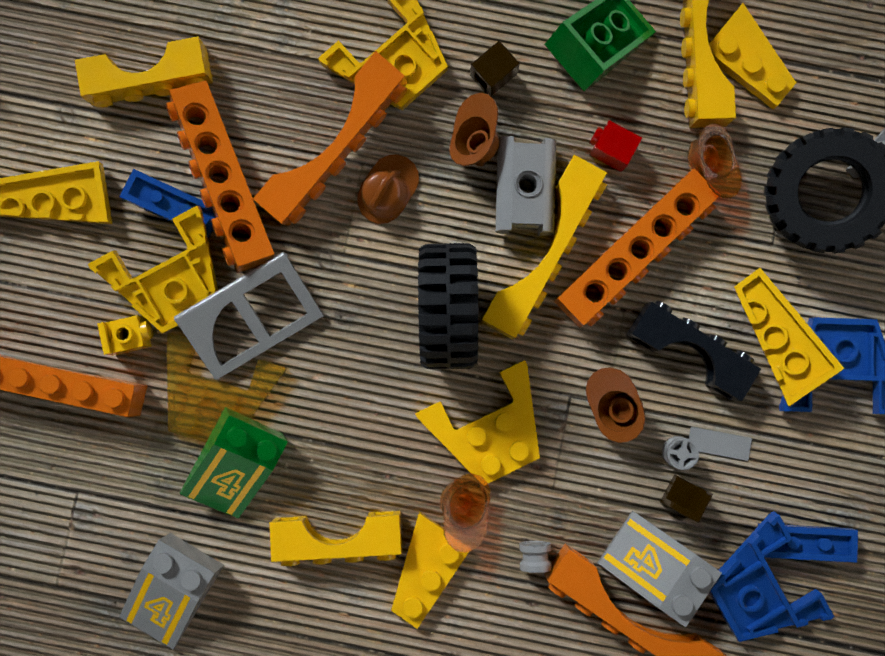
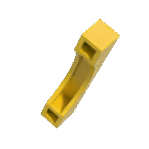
[680,0,736,128]
[481,155,607,339]

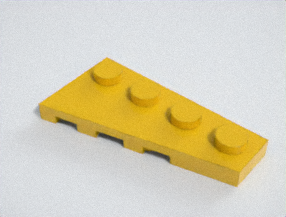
[0,161,113,224]
[734,268,845,406]

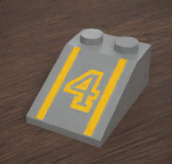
[597,511,722,627]
[119,533,224,650]

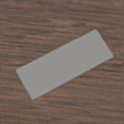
[689,427,752,461]

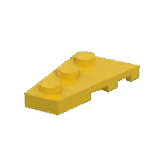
[709,3,796,110]

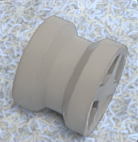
[662,436,699,470]
[519,541,552,573]

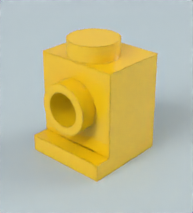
[97,315,153,356]

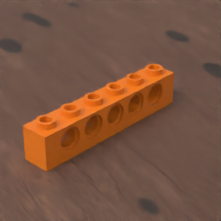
[166,80,275,273]
[554,168,721,328]

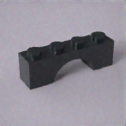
[625,301,761,402]

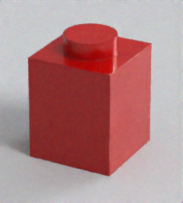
[589,120,642,172]

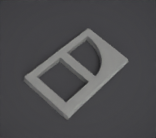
[174,251,324,380]

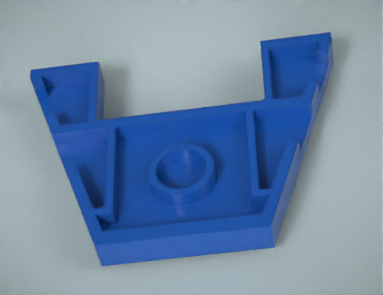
[779,317,885,414]
[709,511,834,642]

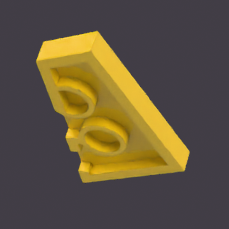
[391,511,471,629]

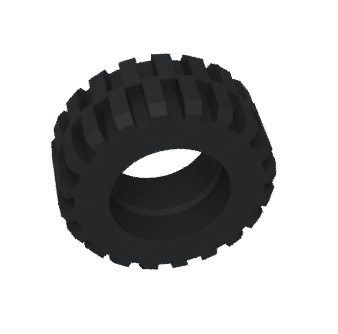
[764,127,885,254]
[418,243,478,369]

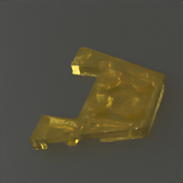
[167,332,287,443]

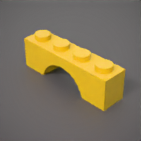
[74,36,213,108]
[269,510,402,566]

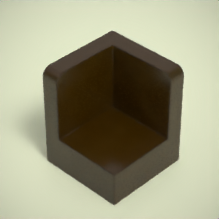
[470,41,520,96]
[660,475,713,523]

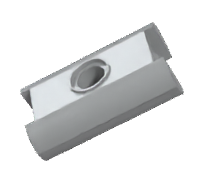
[495,136,556,236]

